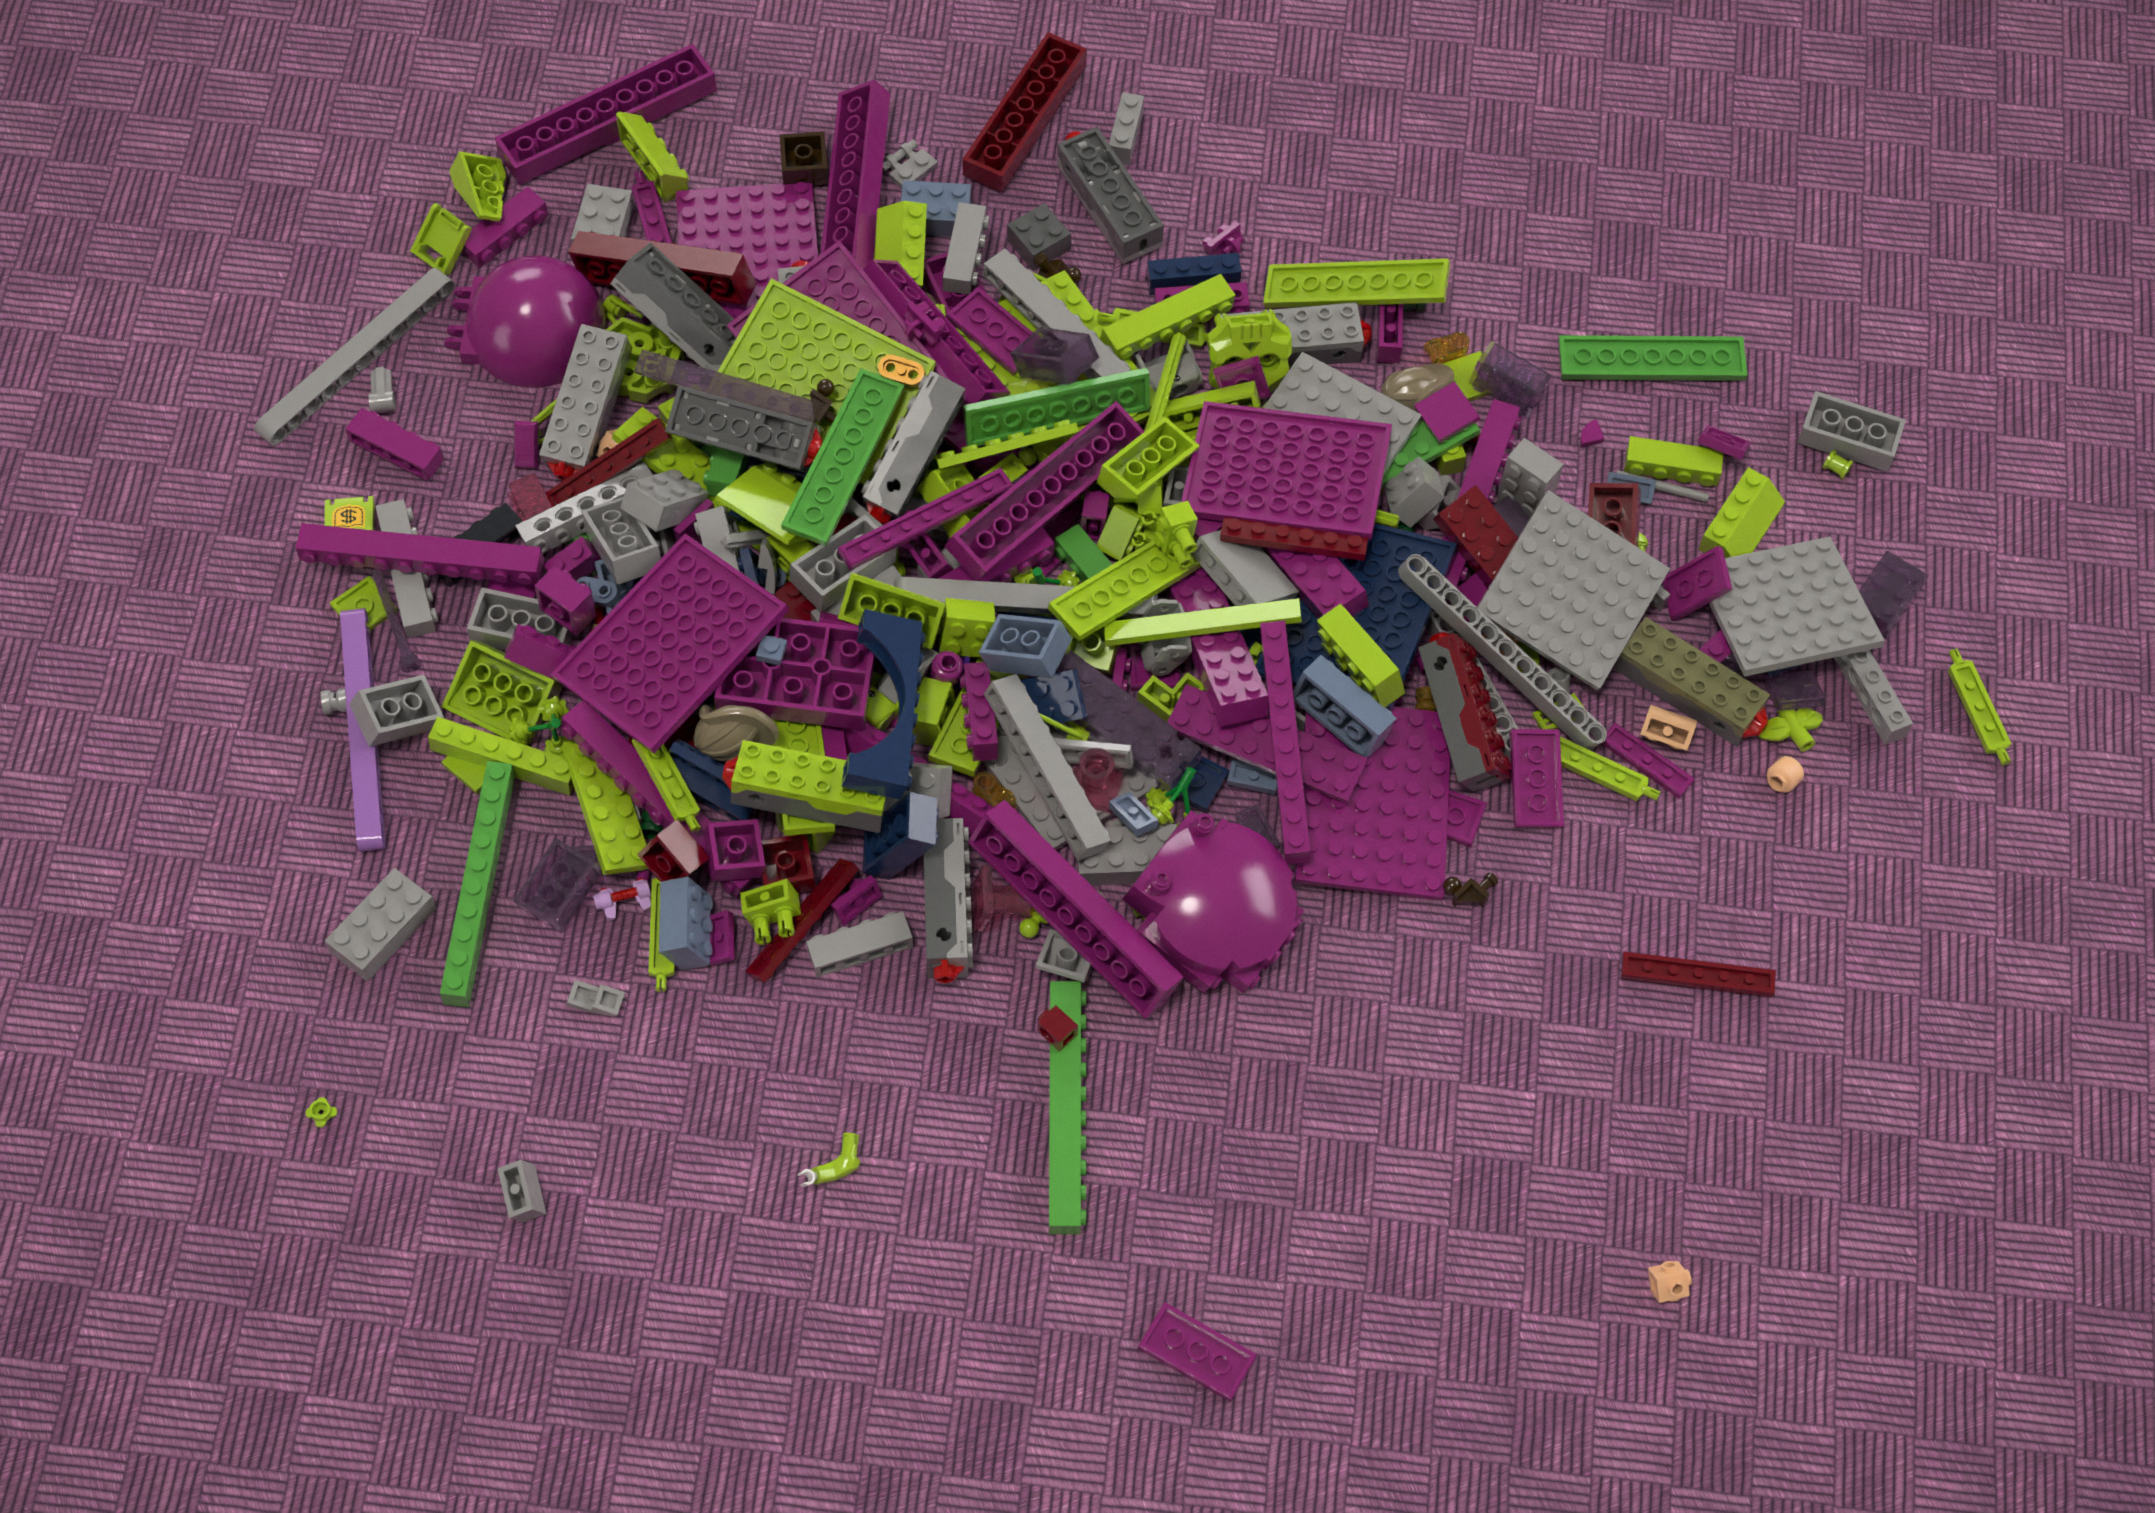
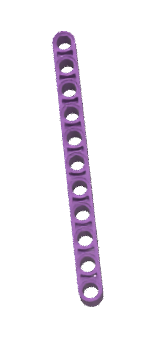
[340,608,385,852]

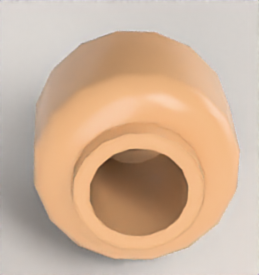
[1767,756,1804,793]

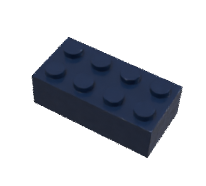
[862,792,939,880]

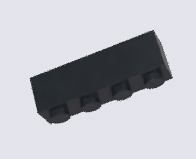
[437,503,523,588]

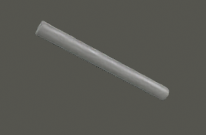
[1617,470,1709,503]

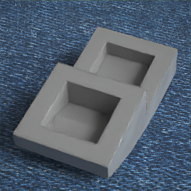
[758,538,777,594]
[566,980,625,1017]

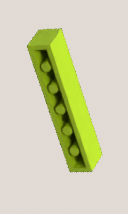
[1100,274,1235,360]
[428,716,574,796]

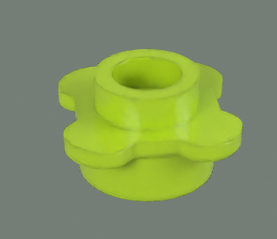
[305,1097,337,1128]

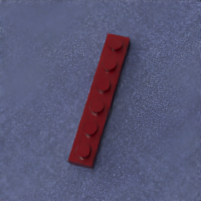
[544,418,672,508]
[1220,517,1368,561]
[745,858,859,983]
[1621,951,1776,997]

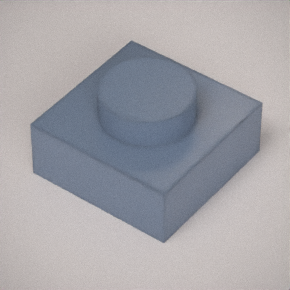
[756,635,787,666]

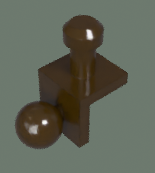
[1034,253,1081,284]
[809,379,837,425]
[1443,873,1498,907]

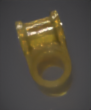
[1423,332,1470,364]
[971,772,1017,808]

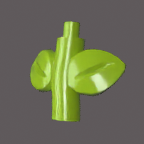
[1758,698,1823,752]

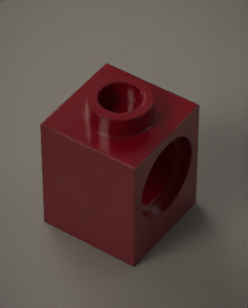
[1037,1005,1078,1052]

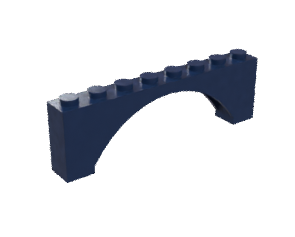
[841,609,925,800]

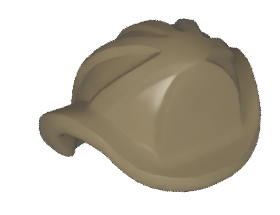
[1381,364,1454,412]
[694,705,779,761]

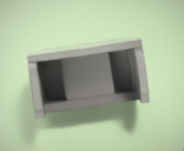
[1133,339,1203,400]
[1139,599,1192,676]

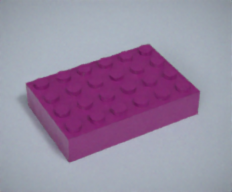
[714,618,876,730]

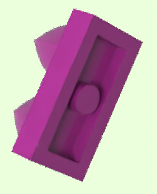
[831,875,882,926]

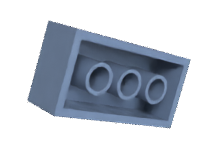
[1293,655,1397,758]

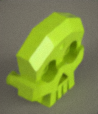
[1207,309,1292,392]
[606,317,684,403]

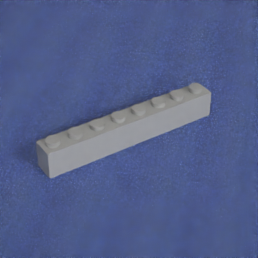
[983,249,1131,379]
[984,674,1111,861]

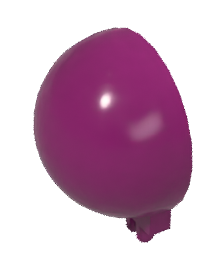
[444,255,607,388]

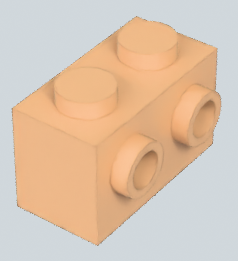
[1640,705,1697,750]

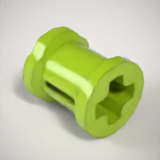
[1822,450,1854,480]

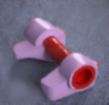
[593,878,651,921]

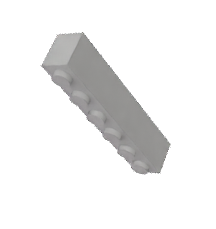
[375,499,438,639]

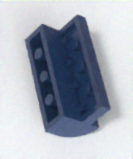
[669,738,754,821]

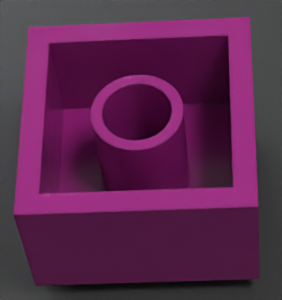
[535,566,596,636]
[704,819,765,881]

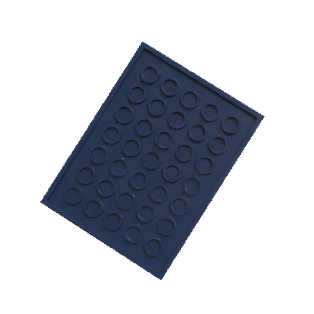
[1256,523,1458,711]

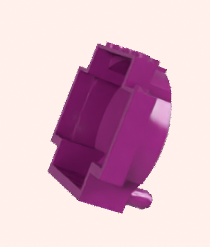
[1122,810,1305,993]

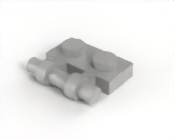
[883,139,938,189]

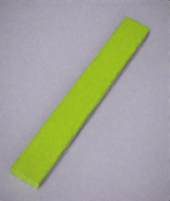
[1104,598,1302,646]

